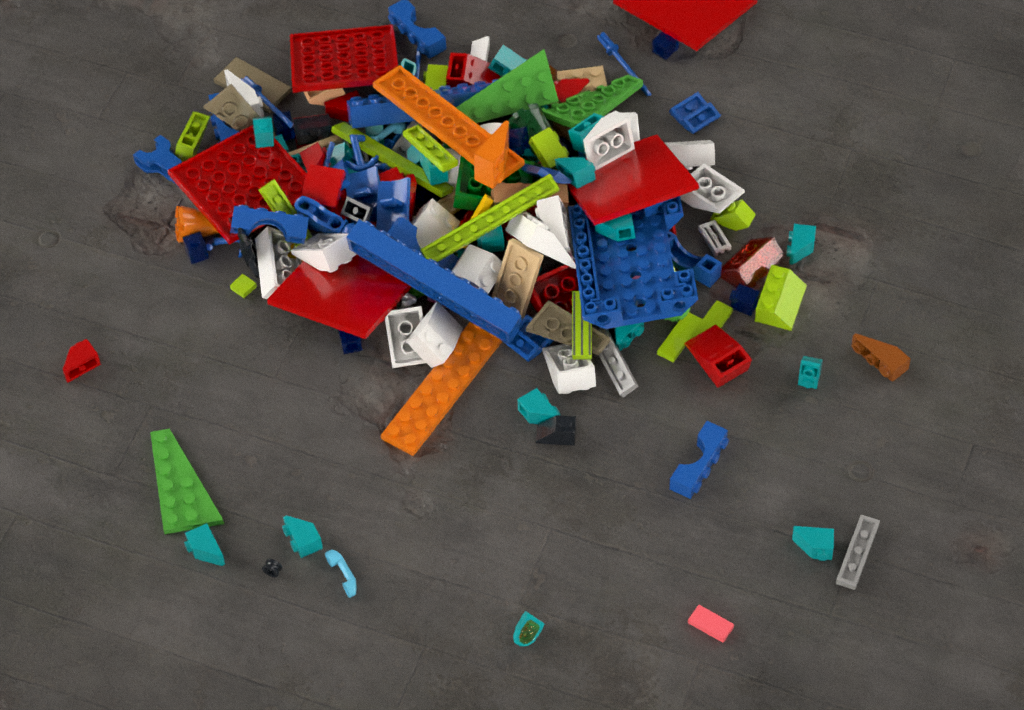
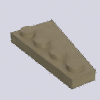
[203,84,277,137]
[526,300,610,355]

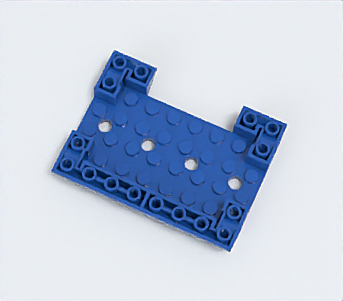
[568,196,698,329]

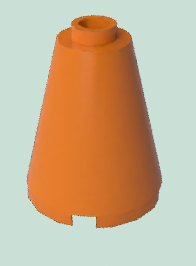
[175,206,219,242]

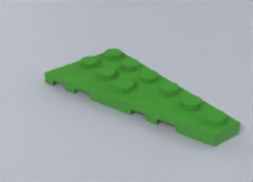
[456,49,558,123]
[542,75,643,128]
[150,429,224,534]

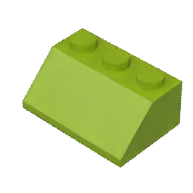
[755,265,807,331]

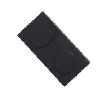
[293,114,332,146]

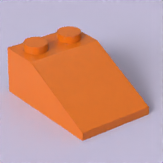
[474,120,509,189]

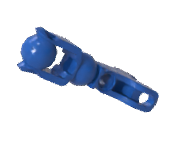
[133,135,182,187]
[294,196,381,233]

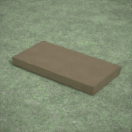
[214,57,291,113]

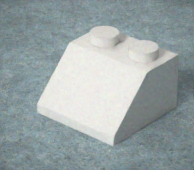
[452,244,502,295]

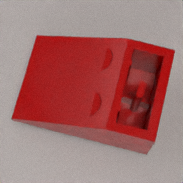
[446,52,501,88]
[684,324,752,388]

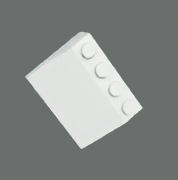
[505,211,576,269]

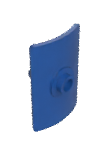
[345,166,380,223]
[376,177,411,232]

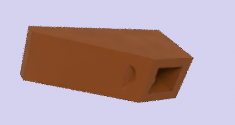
[851,333,911,382]

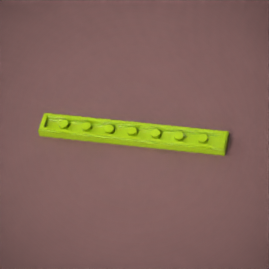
[331,122,454,198]
[420,174,560,262]

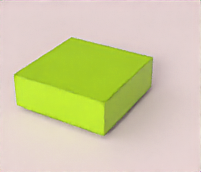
[230,274,257,298]

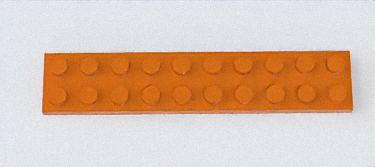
[373,65,525,180]
[381,322,502,456]

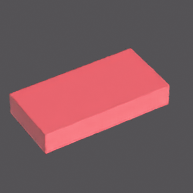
[688,605,734,643]

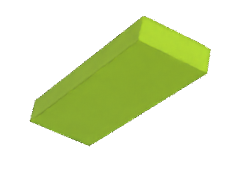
[688,300,733,340]
[657,313,702,363]

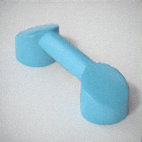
[370,122,406,142]
[325,550,357,598]

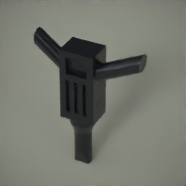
[238,228,260,278]

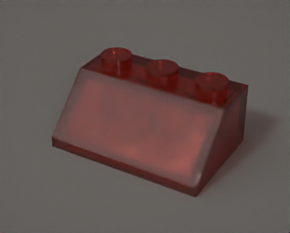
[720,237,785,290]

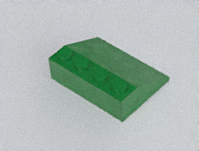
[453,156,534,211]

